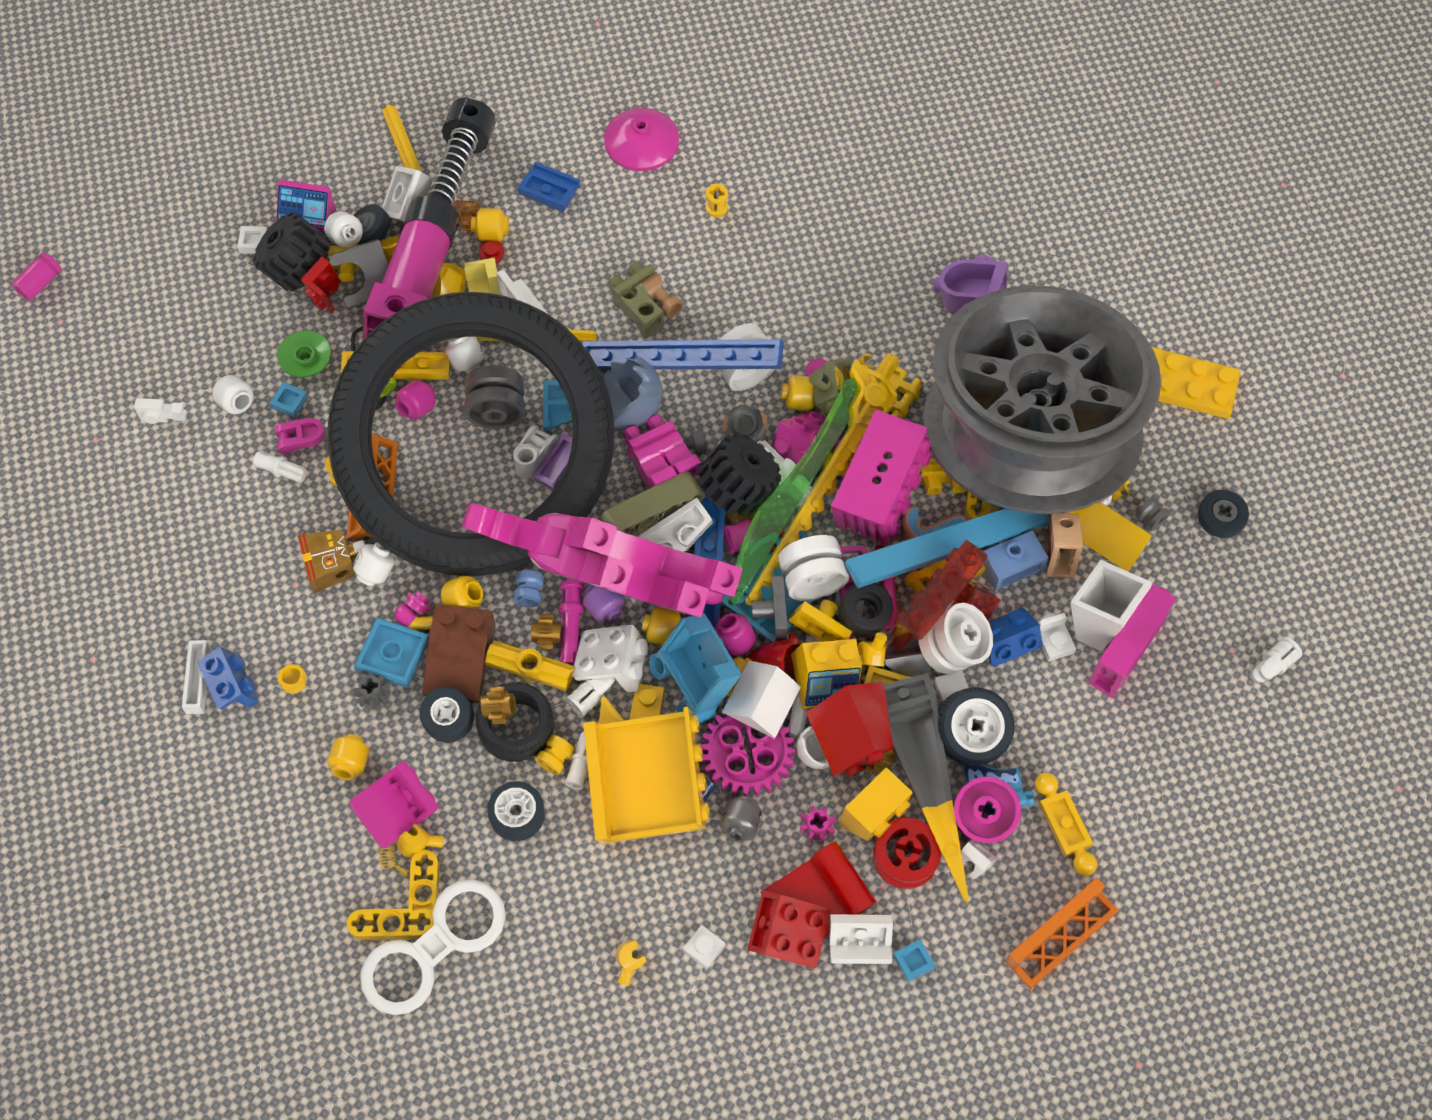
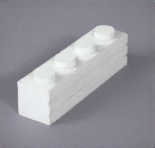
[182,640,211,714]

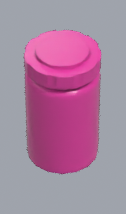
[10,252,62,302]

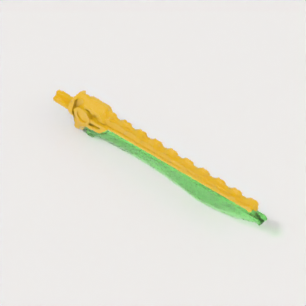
[728,353,900,606]

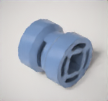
[513,570,544,607]

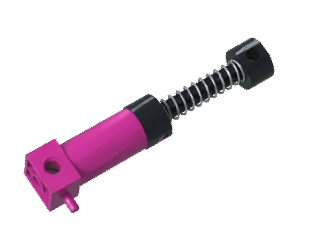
[362,97,496,357]

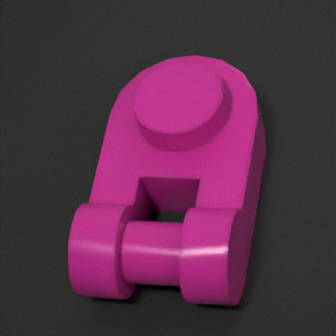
[275,418,325,455]

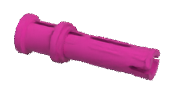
[558,580,585,666]

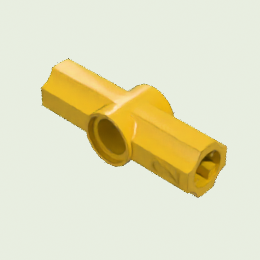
[485,640,574,691]

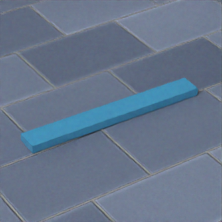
[845,508,1050,588]

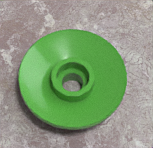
[277,331,331,378]

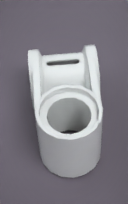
[513,424,559,479]

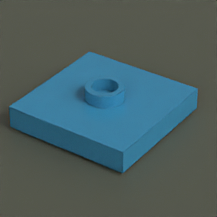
[354,618,429,688]

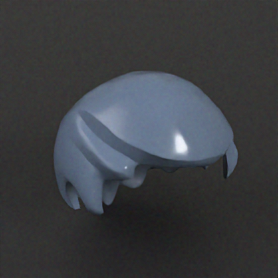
[603,357,663,431]

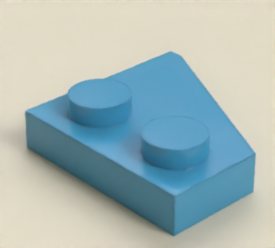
[543,380,572,432]

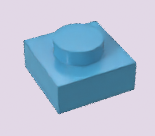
[270,382,308,418]
[893,939,936,983]

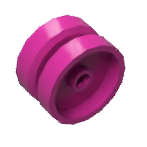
[954,777,1022,843]

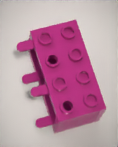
[831,410,932,546]

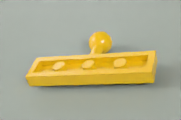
[341,351,450,380]

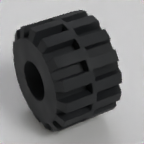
[253,212,330,292]
[698,434,781,517]

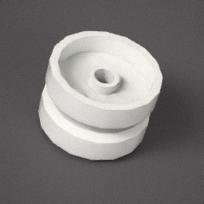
[718,323,775,391]
[778,535,849,601]
[919,603,993,675]

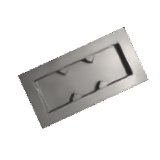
[752,576,787,641]

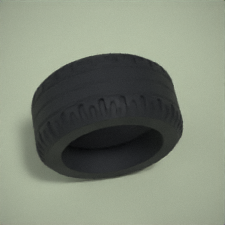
[476,682,554,762]

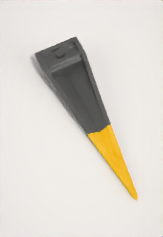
[884,673,969,904]

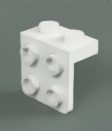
[572,625,648,692]

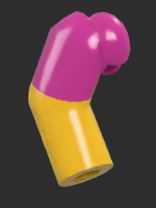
[394,604,433,631]

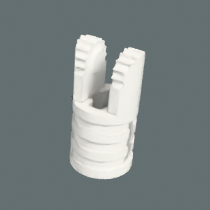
[1250,637,1302,684]
[566,677,615,717]

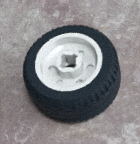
[938,687,1015,765]

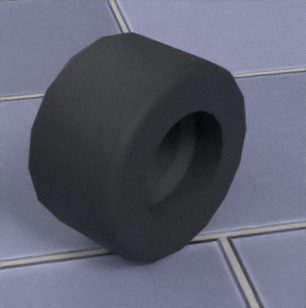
[838,583,894,638]

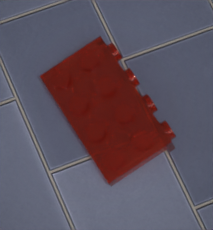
[891,539,988,652]

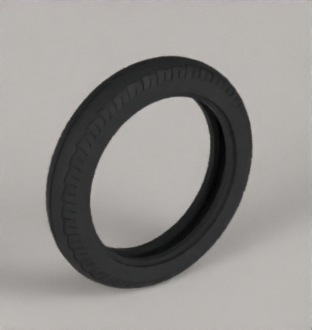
[327,292,614,576]

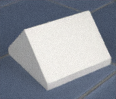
[382,166,433,223]
[722,661,801,739]

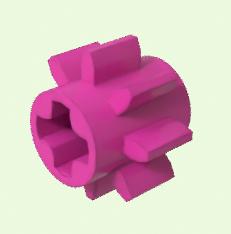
[799,806,836,845]

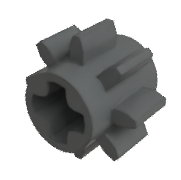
[353,672,391,710]

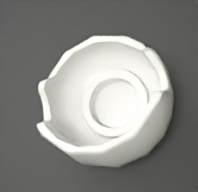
[796,726,830,769]

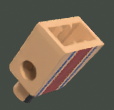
[1046,512,1083,578]

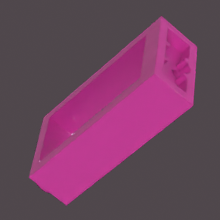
[1088,584,1177,699]

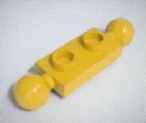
[1034,772,1098,876]

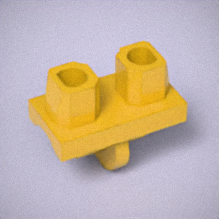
[919,459,966,495]

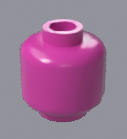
[395,380,436,420]
[715,613,756,656]

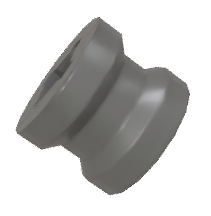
[1135,497,1171,532]

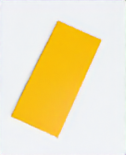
[1047,502,1153,572]

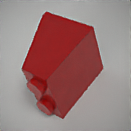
[806,682,893,778]

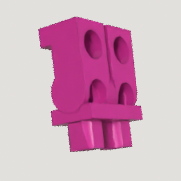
[623,414,701,489]

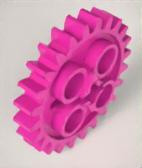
[701,714,795,797]

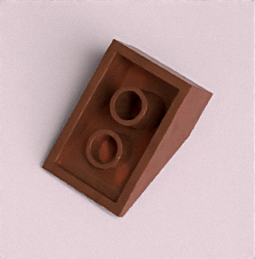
[422,604,496,703]

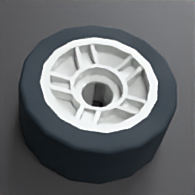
[487,781,545,841]

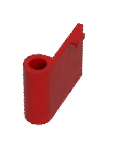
[760,841,877,938]

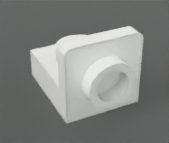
[1038,613,1076,662]

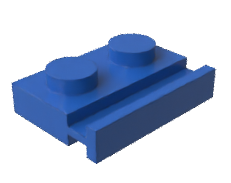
[518,162,581,212]

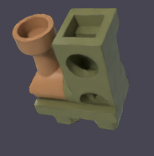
[608,261,683,339]

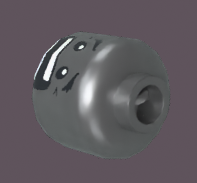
[720,796,763,842]

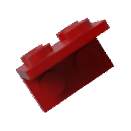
[747,890,831,968]

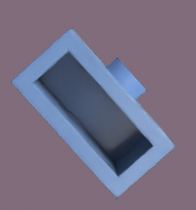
[980,530,1048,591]

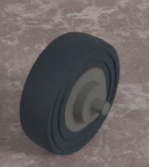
[353,204,391,245]

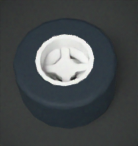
[419,686,475,743]

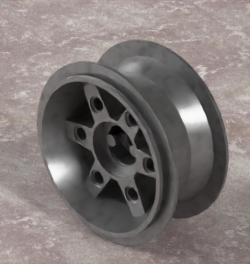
[923,285,1161,514]

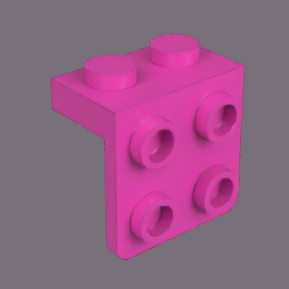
[771,411,845,477]
[349,760,440,849]

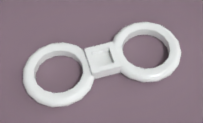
[360,879,506,1015]

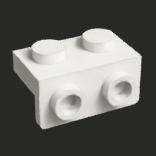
[829,915,893,964]

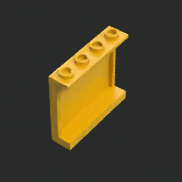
[583,707,710,844]

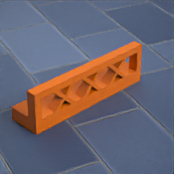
[346,433,398,542]
[1005,878,1119,990]

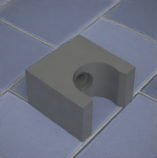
[328,239,388,307]

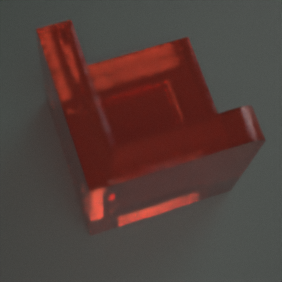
[948,577,1000,621]

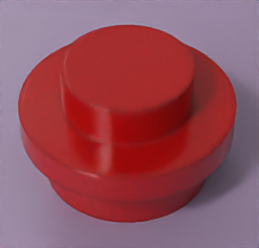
[478,241,505,264]

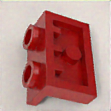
[301,257,342,313]

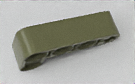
[599,471,706,536]

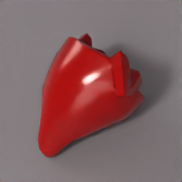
[747,632,802,681]

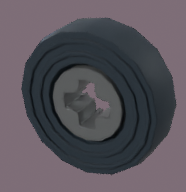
[1198,490,1249,538]

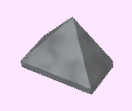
[885,643,932,677]

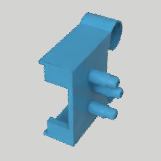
[649,613,741,723]

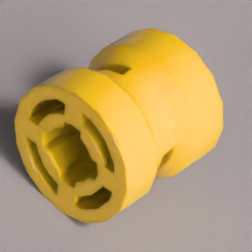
[535,734,575,776]

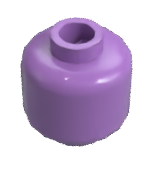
[583,585,625,622]

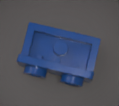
[988,607,1042,667]
[197,646,259,710]

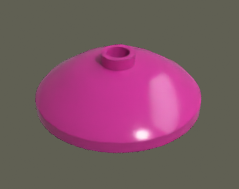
[604,108,679,171]

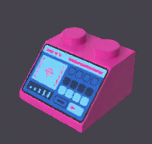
[276,180,337,243]

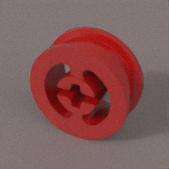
[873,817,942,889]

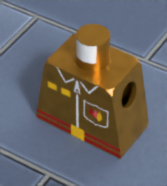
[297,530,365,593]

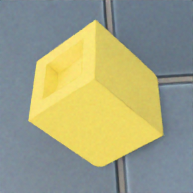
[464,258,499,295]

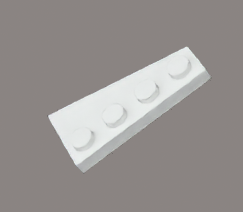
[630,498,713,606]

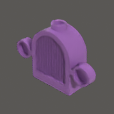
[934,255,1009,314]

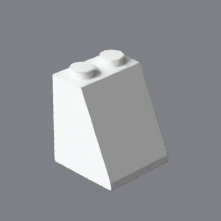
[1070,560,1152,651]

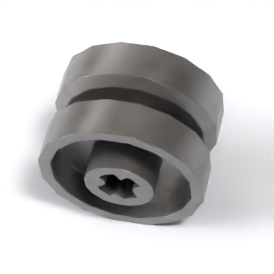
[464,365,524,429]

